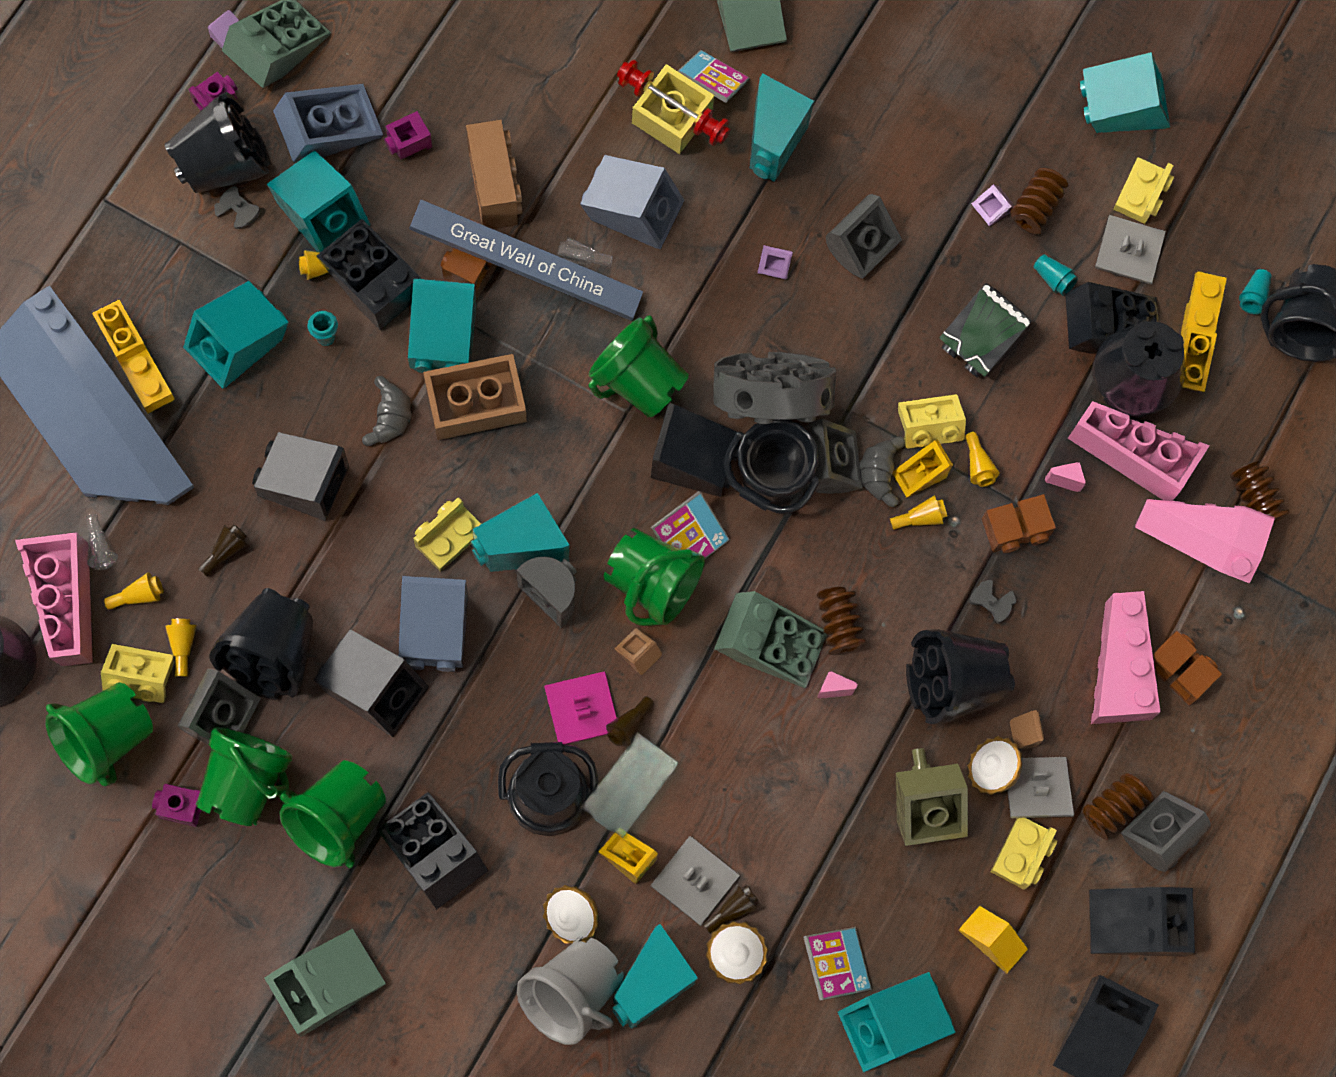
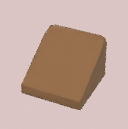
[614,628,662,675]
[1010,710,1044,750]

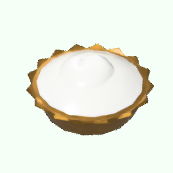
[967,736,1022,795]
[542,885,598,944]
[705,921,769,985]

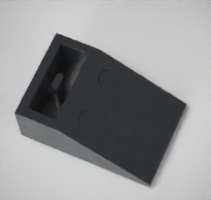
[317,219,421,330]
[1065,282,1159,354]
[377,792,488,910]
[1089,887,1195,957]
[1052,975,1159,1077]

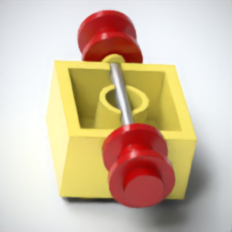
[617,60,731,154]

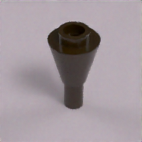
[198,524,248,577]
[606,696,654,747]
[703,884,758,934]

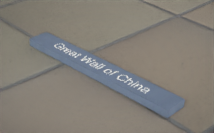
[409,200,643,321]

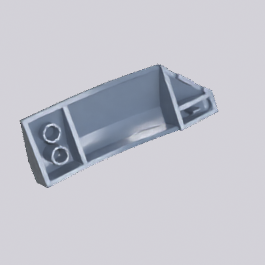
[0,286,194,505]

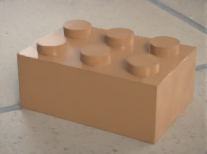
[466,120,522,229]
[423,354,527,440]

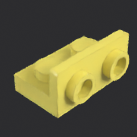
[1113,157,1174,224]
[898,394,966,449]
[414,497,481,572]
[101,644,174,703]
[990,818,1058,890]

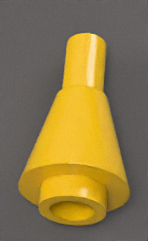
[299,250,328,280]
[965,432,1000,487]
[890,495,947,530]
[104,572,163,610]
[165,619,197,677]

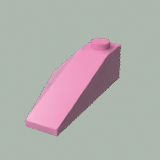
[1135,499,1274,583]

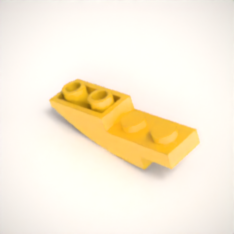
[1181,272,1227,392]
[92,300,175,414]

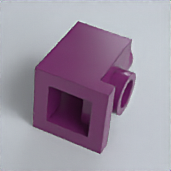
[188,71,238,111]
[384,111,432,160]
[152,784,201,827]

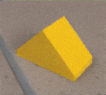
[893,439,953,498]
[599,828,658,884]
[959,906,1028,974]

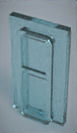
[582,734,679,838]

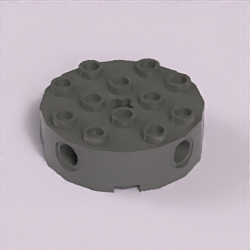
[713,352,836,424]

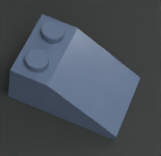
[273,84,383,162]

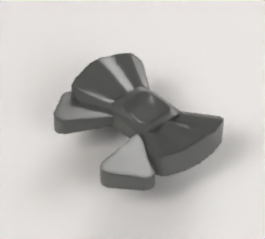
[214,186,260,229]
[969,580,1016,624]

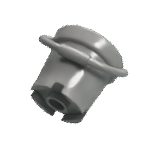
[516,937,624,1045]

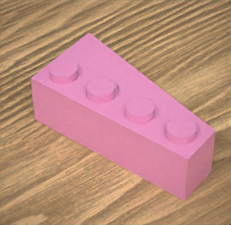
[1068,401,1209,501]
[15,533,93,666]
[1091,591,1160,724]

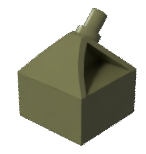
[896,748,968,846]

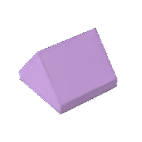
[758,245,793,280]

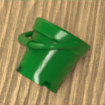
[588,315,689,418]
[604,528,705,626]
[45,682,153,786]
[195,727,293,826]
[279,760,386,868]

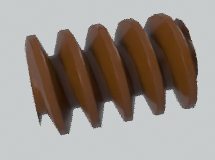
[1010,168,1069,235]
[1230,461,1290,524]
[816,586,866,655]
[1083,773,1155,840]

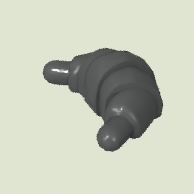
[362,376,412,446]
[859,436,905,507]

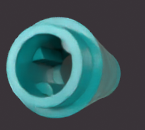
[1033,254,1078,296]
[1239,269,1272,314]
[307,311,338,346]

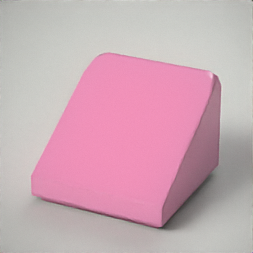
[1045,462,1085,492]
[817,671,858,698]

